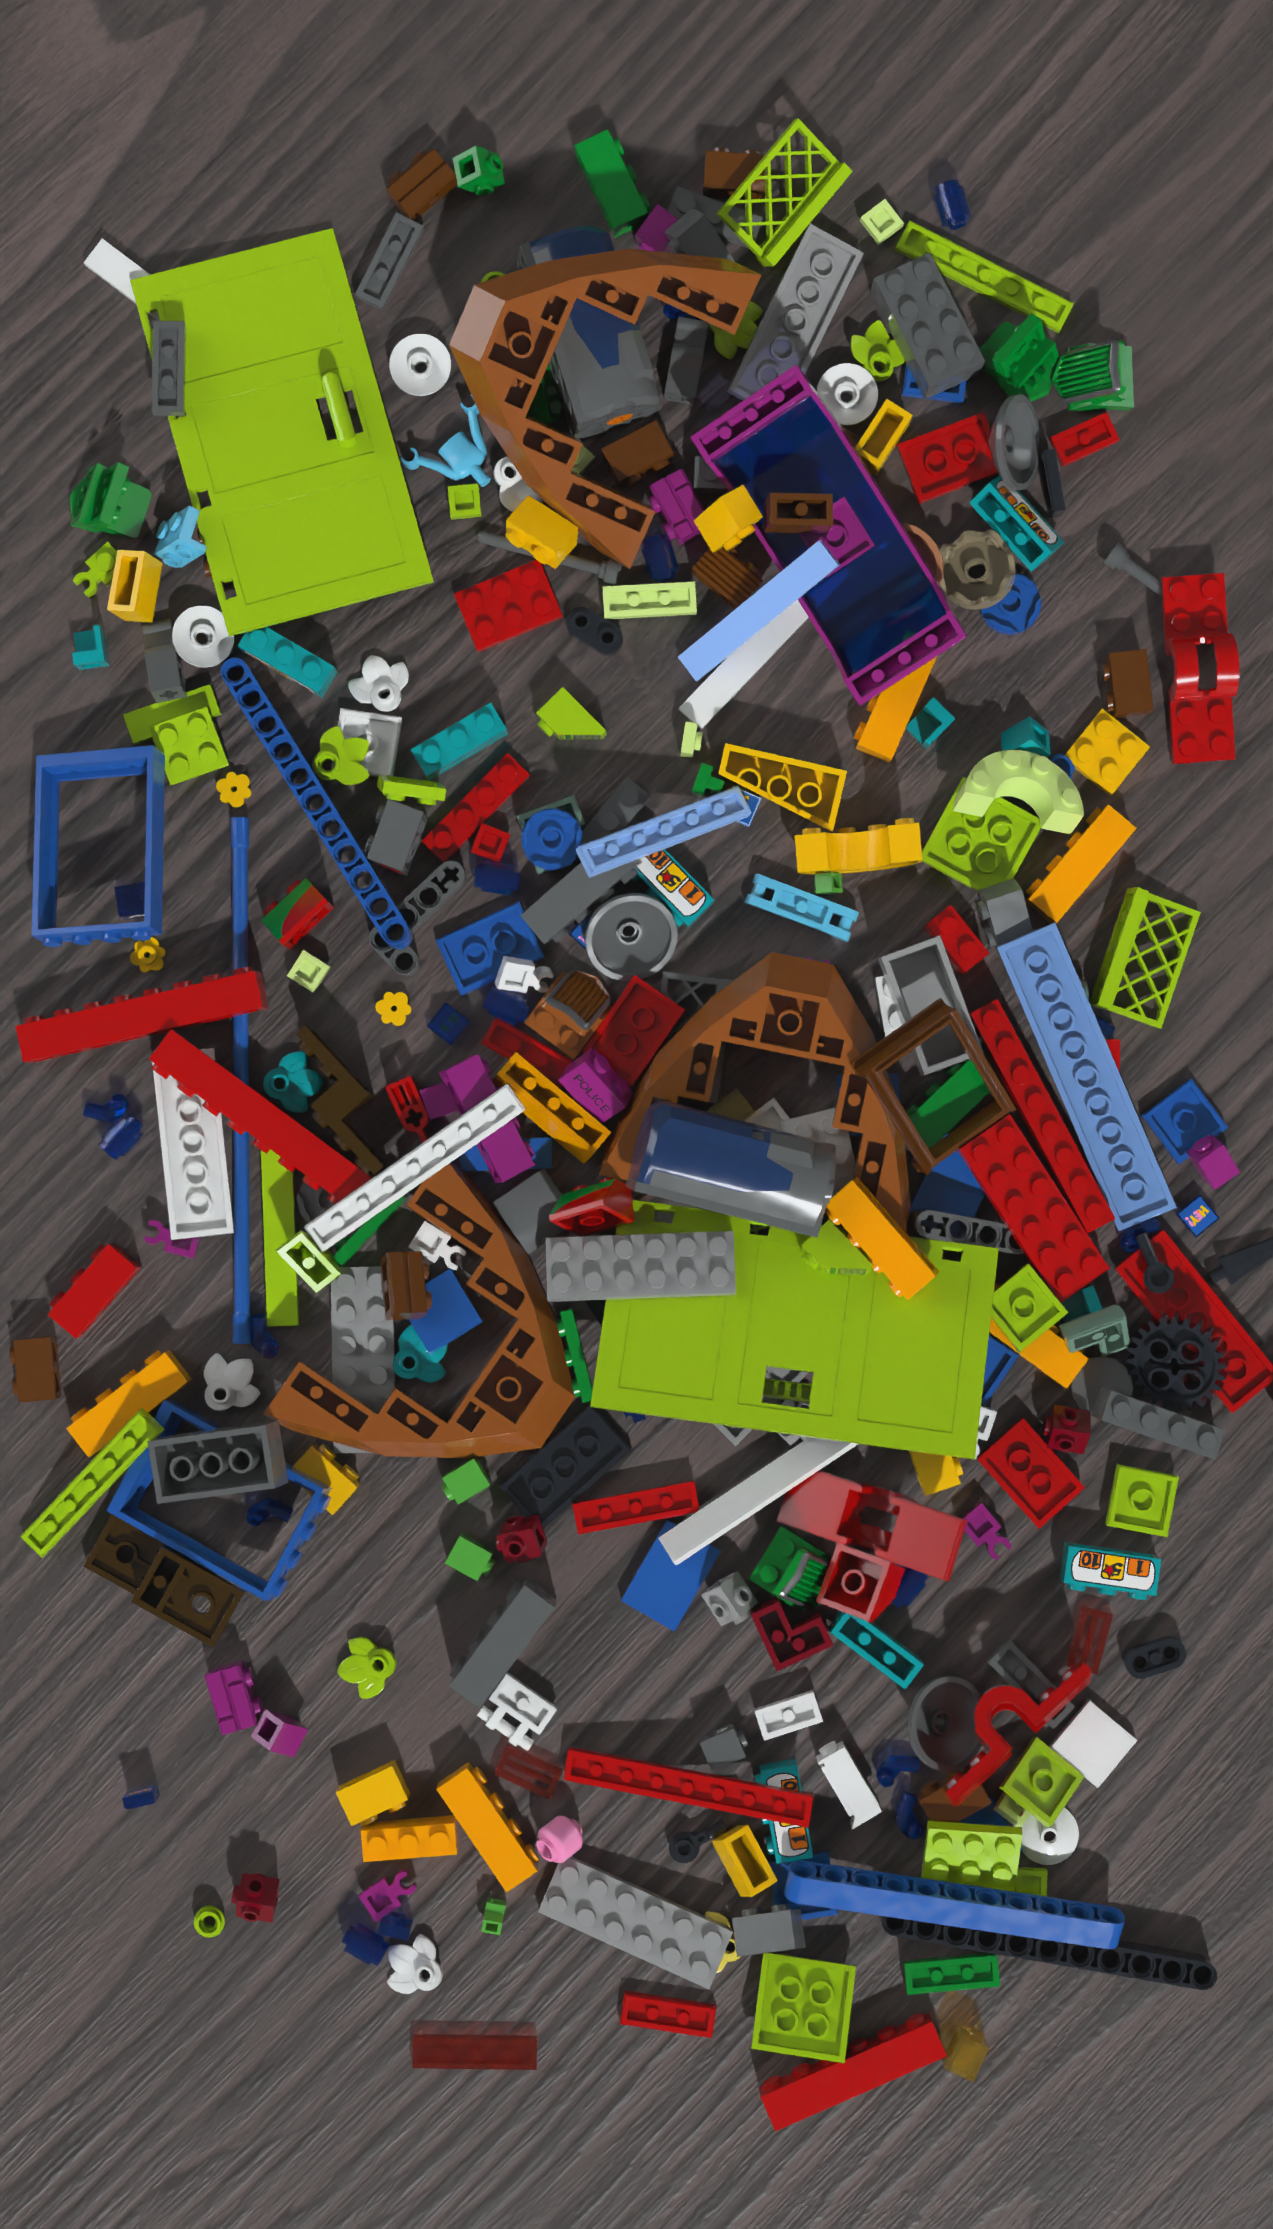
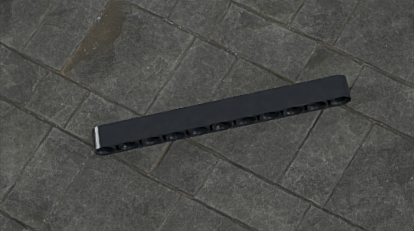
[879,1916,1217,1990]

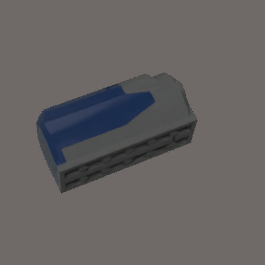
[516,225,662,439]
[626,1101,836,1238]

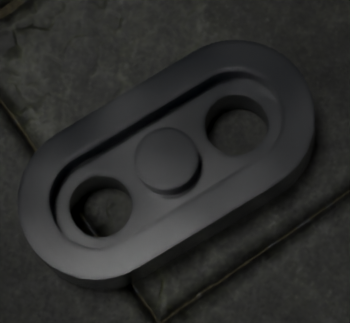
[566,607,623,656]
[1124,1636,1186,1679]

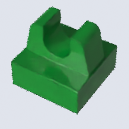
[691,763,725,800]

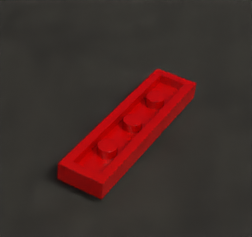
[422,753,530,863]
[572,1480,700,1535]

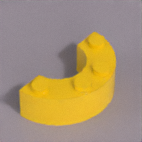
[795,818,923,874]

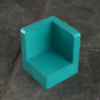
[72,624,110,670]
[906,697,955,749]
[1001,716,1051,757]
[1061,1284,1102,1323]

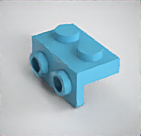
[154,506,207,568]

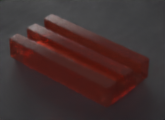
[1066,1605,1113,1675]
[494,1744,563,1800]

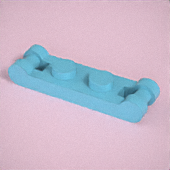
[745,873,859,942]

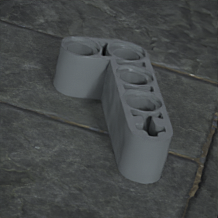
[369,861,467,977]
[908,1209,1024,1254]

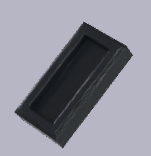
[1039,449,1066,518]

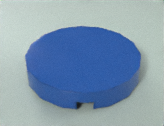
[980,573,1042,635]
[521,808,583,871]

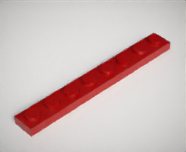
[564,1747,814,1828]

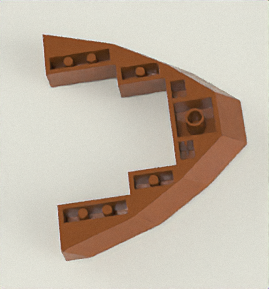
[449,248,761,569]
[599,952,911,1232]
[264,1162,575,1458]

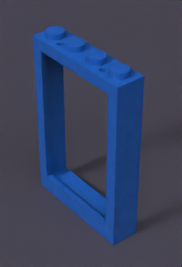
[32,745,165,947]
[107,1400,332,1601]

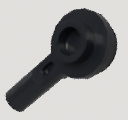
[1136,1232,1175,1294]
[669,1820,728,1863]

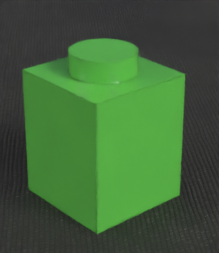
[441,1457,491,1505]
[445,1532,496,1581]

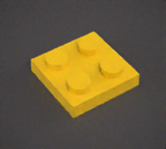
[1064,709,1150,796]

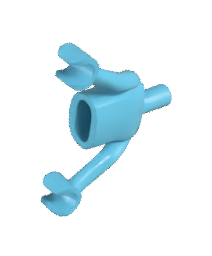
[401,394,491,487]

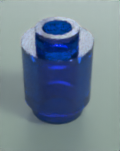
[934,180,972,230]
[641,534,680,583]
[474,861,520,896]
[483,985,531,1027]
[98,1114,144,1160]
[891,1566,929,1608]
[341,1923,389,1966]

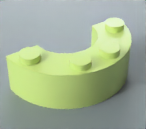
[953,750,1084,834]

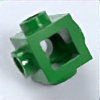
[453,146,505,196]

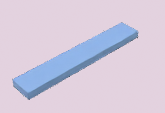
[678,540,840,681]
[576,786,752,878]

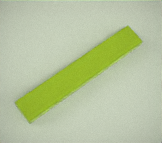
[895,220,1074,333]
[261,1149,299,1326]
[20,1407,165,1558]

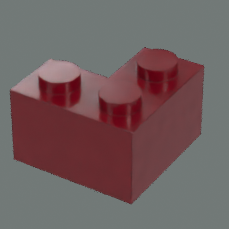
[750,1597,834,1671]

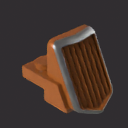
[525,970,612,1059]

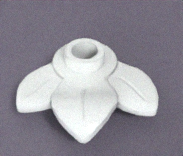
[493,457,545,512]
[348,655,409,712]
[204,1353,260,1411]
[387,1934,443,1994]

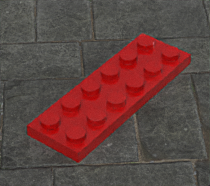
[957,1114,1110,1303]
[1114,1229,1273,1414]

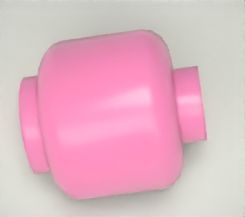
[536,1816,583,1863]

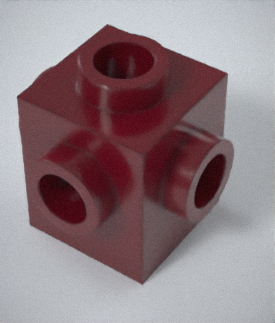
[1042,1405,1091,1454]
[496,1515,548,1563]
[231,1873,280,1923]

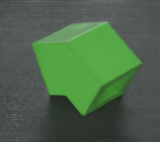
[814,872,843,895]
[481,1897,506,1935]

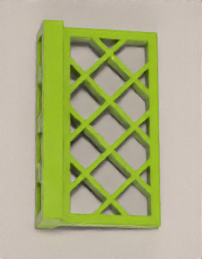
[716,118,853,267]
[1089,887,1201,1029]

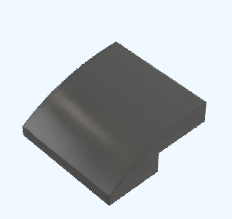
[492,1168,565,1254]

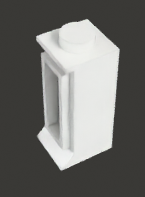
[816,1741,882,1829]

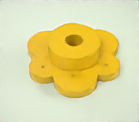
[216,772,252,808]
[130,937,166,973]
[375,992,412,1026]

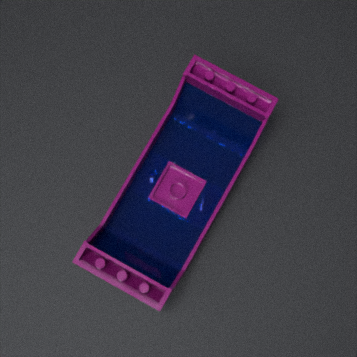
[690,364,967,706]

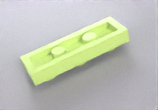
[602,581,697,619]

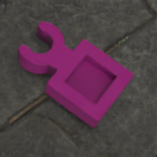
[144,1220,200,1259]
[962,1502,1011,1560]
[358,1869,417,1922]

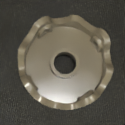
[940,530,1016,610]

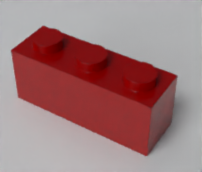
[47,1243,141,1339]

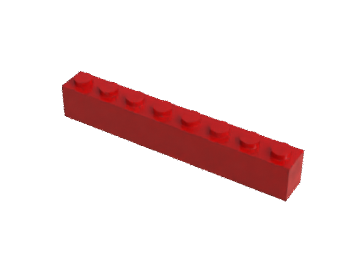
[15,967,269,1063]
[969,999,1115,1233]
[149,1029,372,1204]

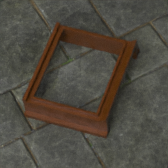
[849,998,1016,1176]

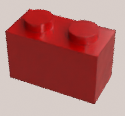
[923,905,989,975]

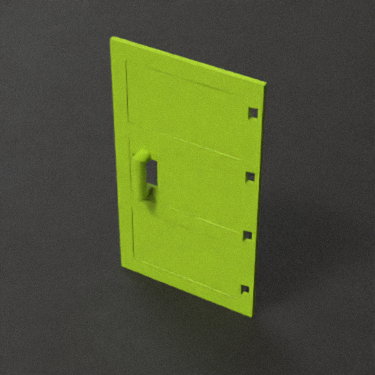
[130,228,434,637]
[590,1200,999,1460]

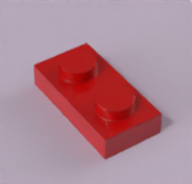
[1049,412,1120,467]

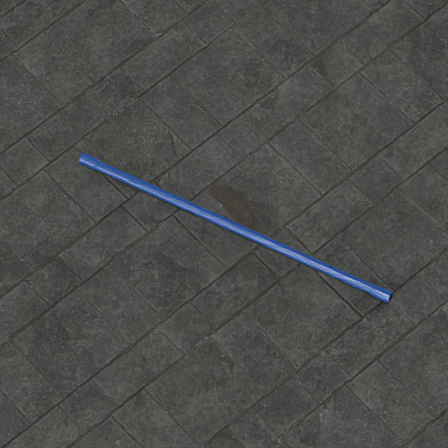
[230,817,252,1344]

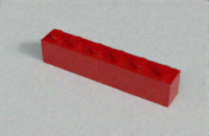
[759,2013,947,2131]

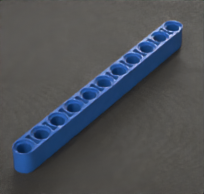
[221,658,413,949]
[784,1860,1125,1949]

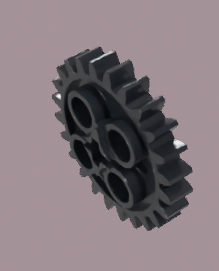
[1126,1311,1230,1411]

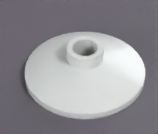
[389,334,451,396]
[817,363,878,426]
[172,606,234,668]
[1021,1807,1079,1865]

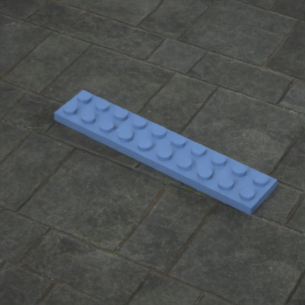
[997,922,1177,1231]

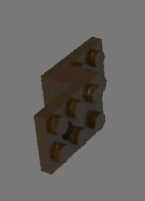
[296,1026,389,1175]
[83,1514,245,1648]

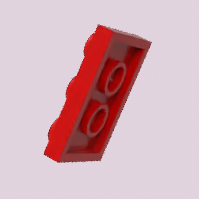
[897,412,999,504]
[454,560,563,652]
[582,975,686,1087]
[976,1417,1085,1529]

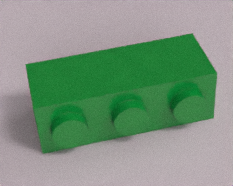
[574,129,651,238]
[905,1060,990,1149]

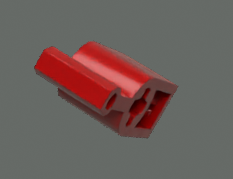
[385,1075,430,1143]

